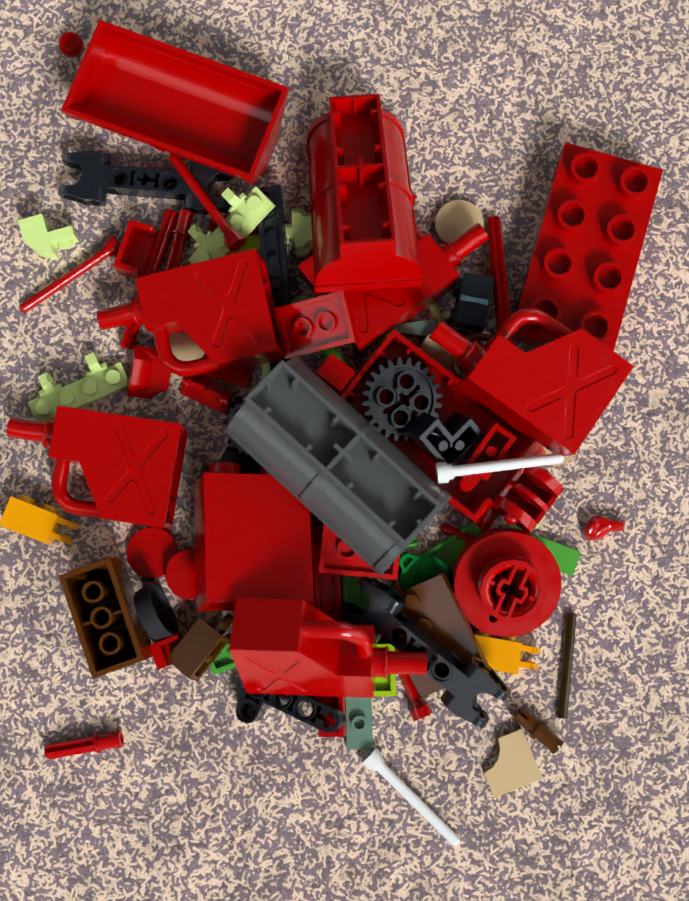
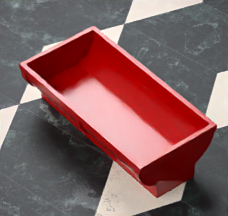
[61,19,289,184]
[306,94,423,293]

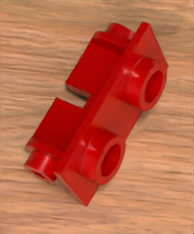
[179,375,236,415]

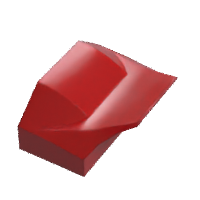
[126,345,171,399]

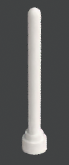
[435,453,564,484]
[361,747,460,846]

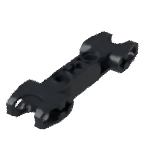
[58,150,234,215]
[339,577,511,729]

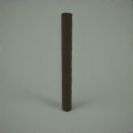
[557,613,577,719]

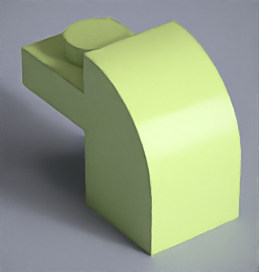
[18,214,79,259]

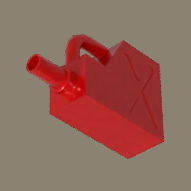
[298,223,489,356]
[97,248,285,376]
[429,308,634,456]
[7,405,188,530]
[229,597,427,698]

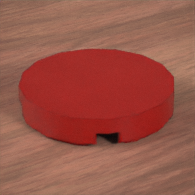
[126,527,178,578]
[165,548,196,600]

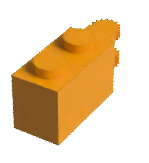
[0,494,80,545]
[474,629,541,675]

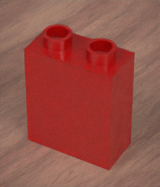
[194,462,314,611]

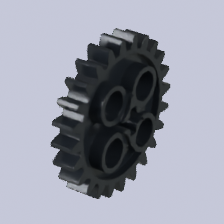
[359,357,443,441]

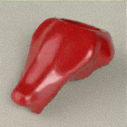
[583,516,625,541]

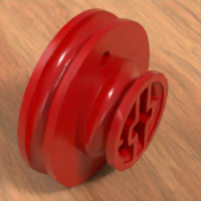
[451,527,562,637]

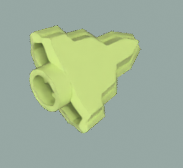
[285,208,313,258]

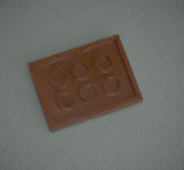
[395,572,489,698]

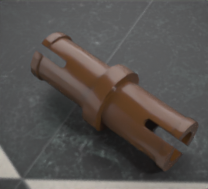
[512,706,564,754]

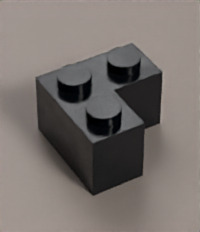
[405,411,485,466]

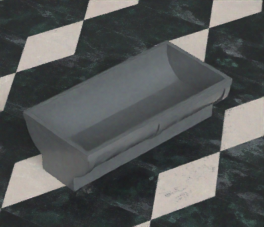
[224,356,452,576]

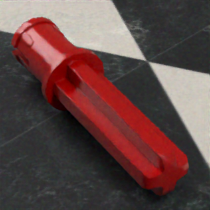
[164,209,195,271]
[44,730,124,759]

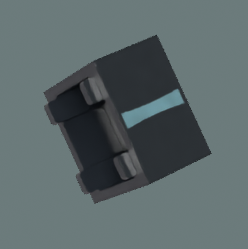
[446,272,494,336]

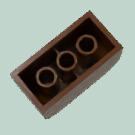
[58,557,152,679]

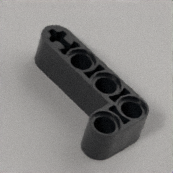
[236,688,345,733]

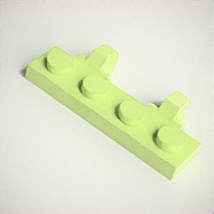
[187,186,276,264]
[28,352,128,422]

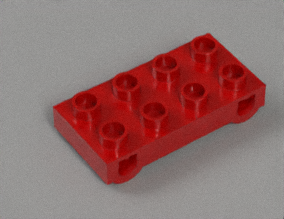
[513,142,663,351]

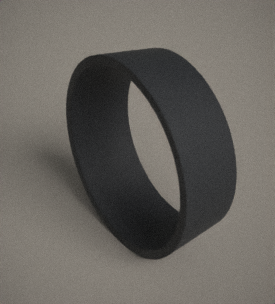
[134,582,177,640]

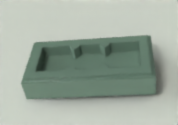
[346,697,373,750]

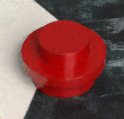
[59,32,84,57]

